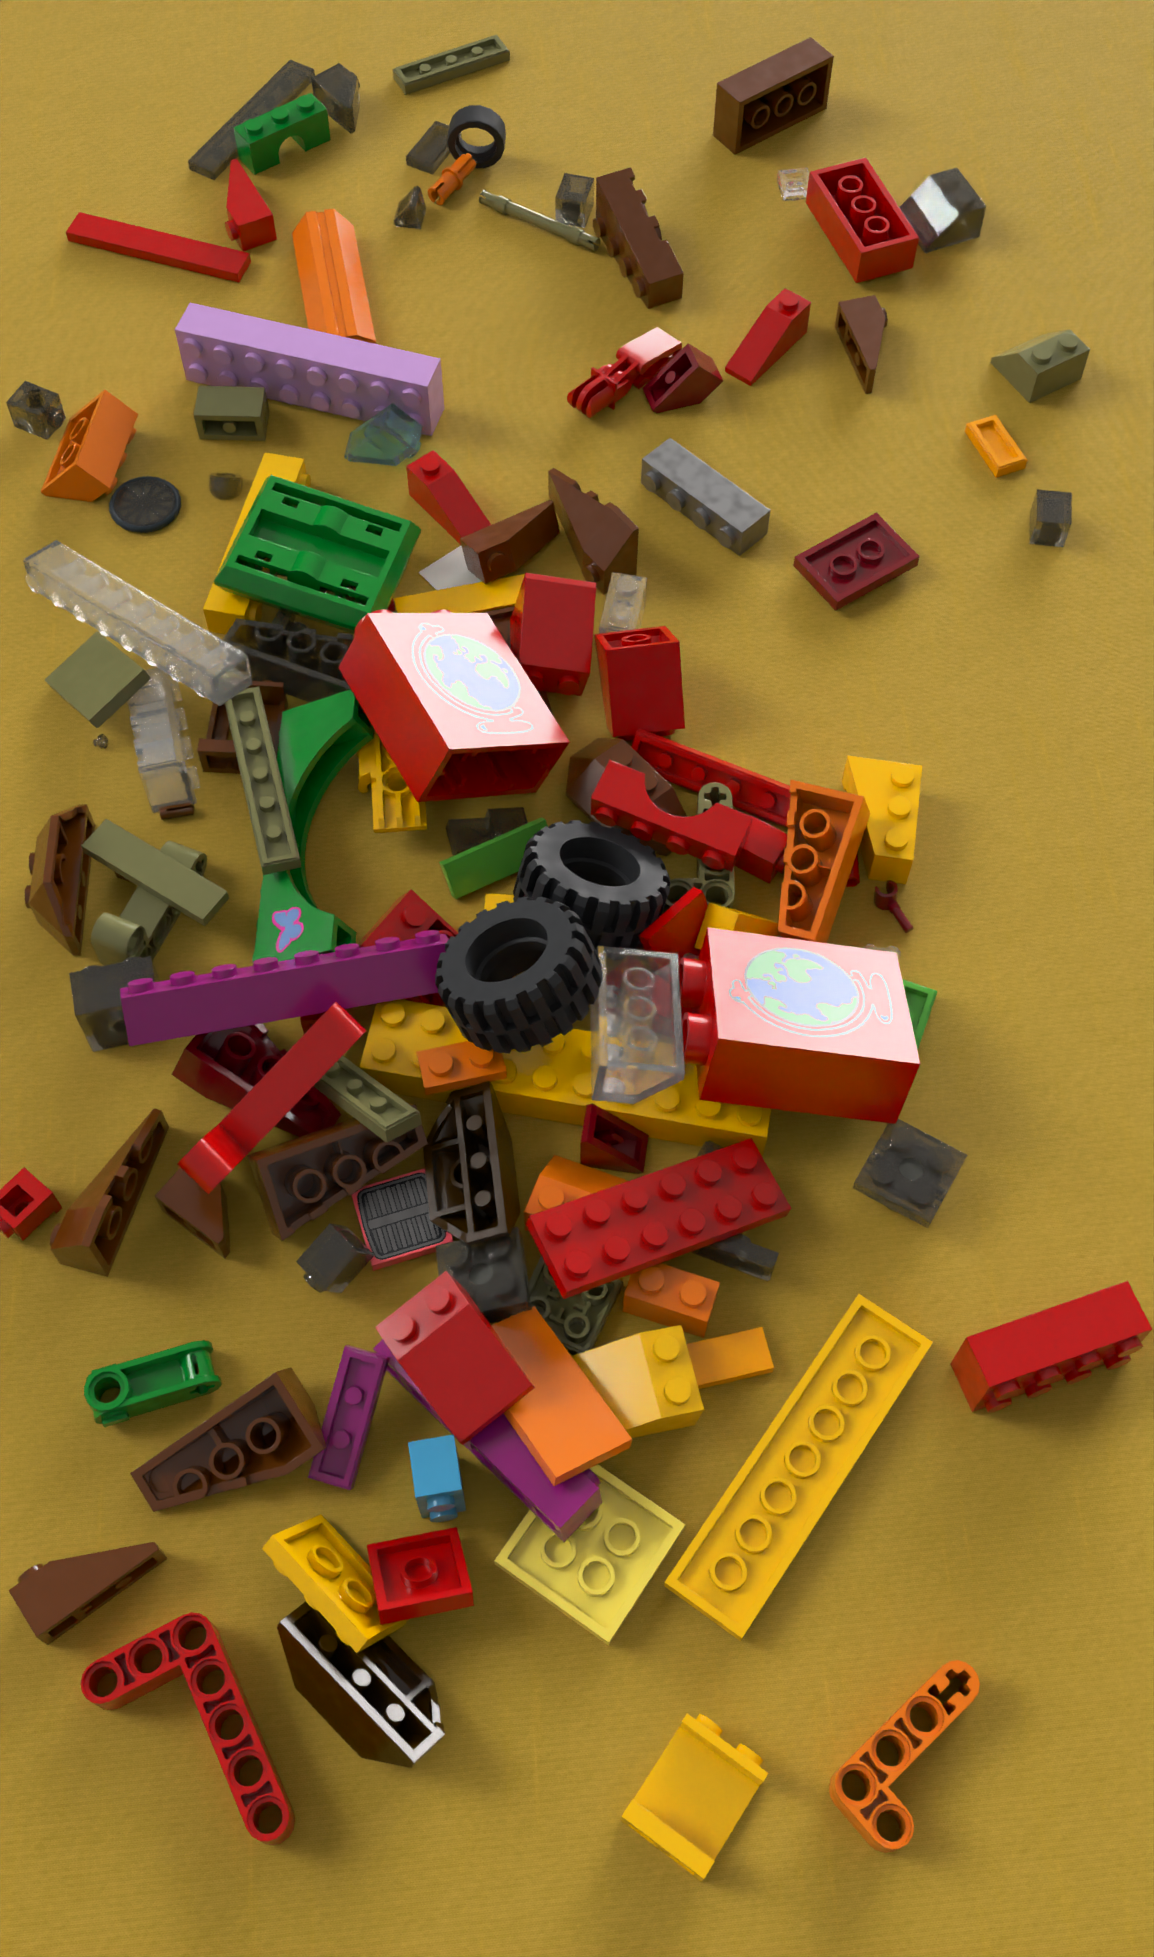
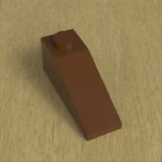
[835,295,888,394]
[460,500,560,584]
[9,1542,167,1645]

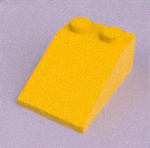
[572,1325,704,1438]

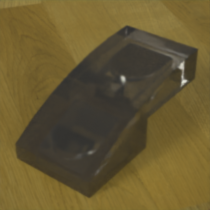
[445,807,528,856]

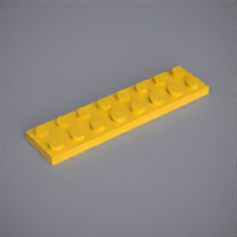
[664,1294,933,1642]

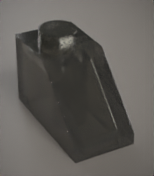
[311,63,360,134]

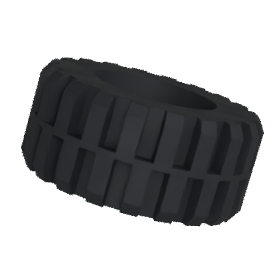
[513,820,671,958]
[435,897,603,1054]

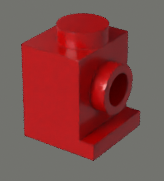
[0,1167,62,1241]

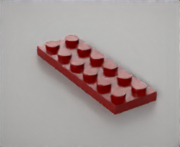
[526,1138,792,1299]

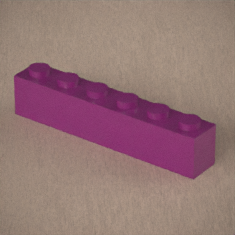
[373,1339,602,1542]

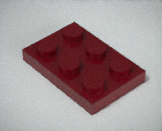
[793,512,920,611]

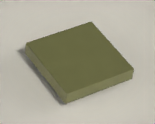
[512,1256,623,1355]

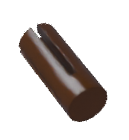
[159,802,195,820]

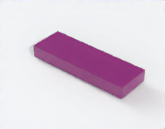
[308,1345,390,1490]

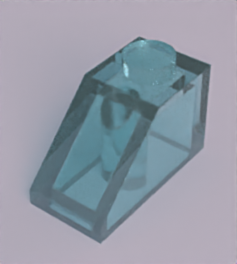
[344,403,423,466]

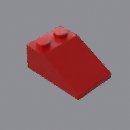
[375,1271,535,1445]

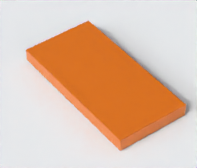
[491,1306,632,1486]

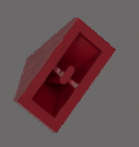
[580,1103,649,1174]

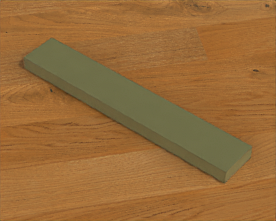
[223,686,301,875]

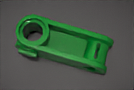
[84,1340,222,1427]

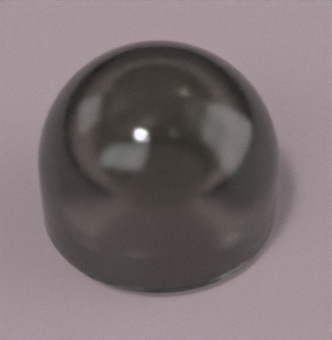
[209,472,243,500]

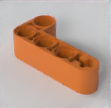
[829,1660,980,1853]

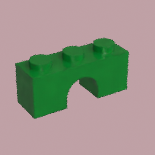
[233,93,331,175]

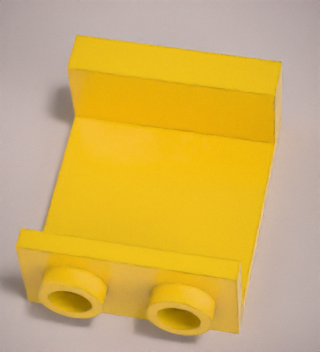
[620,1713,768,1882]

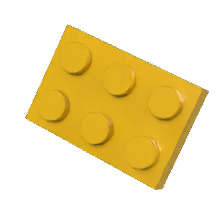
[262,1514,409,1653]

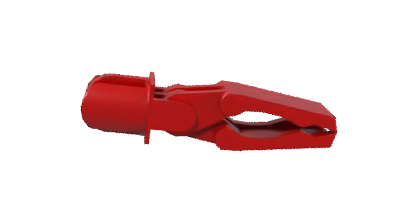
[567,327,682,418]

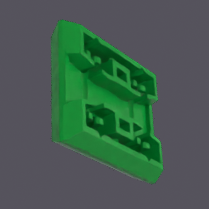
[214,475,421,634]

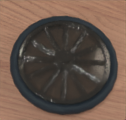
[109,476,181,533]

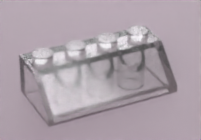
[591,946,685,1104]

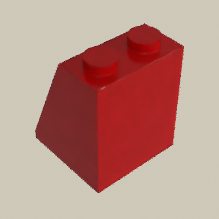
[510,572,596,696]
[594,626,685,741]

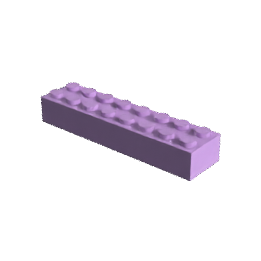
[175,303,444,436]

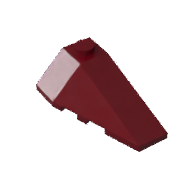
[171,1023,341,1137]

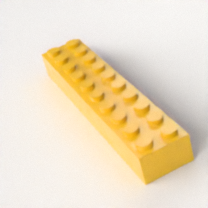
[359,999,771,1157]

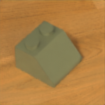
[990,329,1090,403]

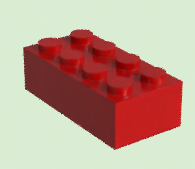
[806,157,919,283]
[950,1281,1152,1413]

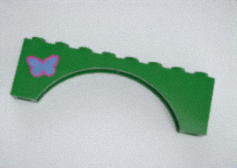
[252,689,375,962]

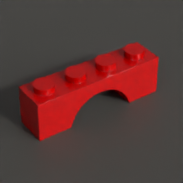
[591,760,753,872]

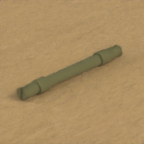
[479,190,601,251]

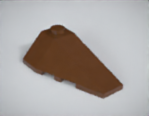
[548,468,639,595]
[50,1109,169,1277]
[130,1367,327,1512]

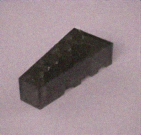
[220,618,353,702]

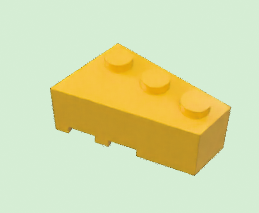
[842,755,922,884]

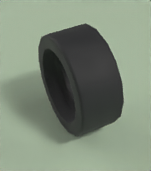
[447,105,506,168]

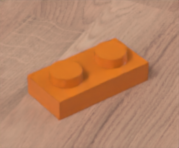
[416,1041,507,1095]

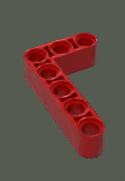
[177,1002,367,1194]
[80,1612,295,1845]

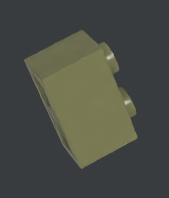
[194,386,270,441]

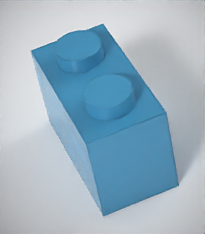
[408,1434,466,1522]

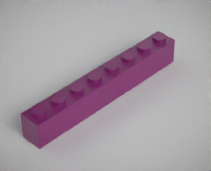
[120,930,449,1046]

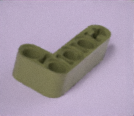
[662,782,735,914]
[91,841,207,978]

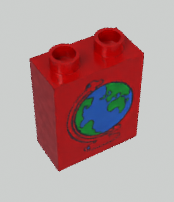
[338,609,570,802]
[674,927,920,1124]

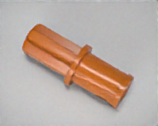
[427,153,476,205]

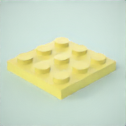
[494,1464,685,1646]

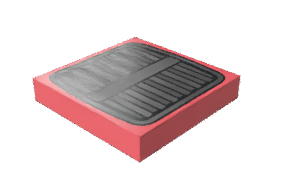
[351,1168,454,1271]

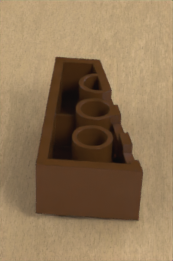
[593,167,684,309]
[247,1101,428,1241]

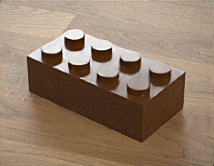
[713,37,834,155]

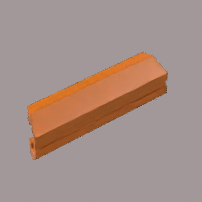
[292,208,376,344]

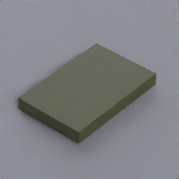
[45,631,151,728]

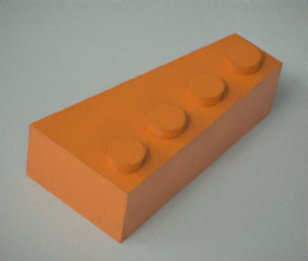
[778,779,870,943]

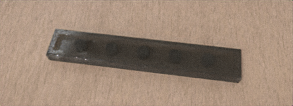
[188,60,315,180]

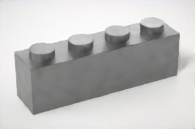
[641,438,770,556]

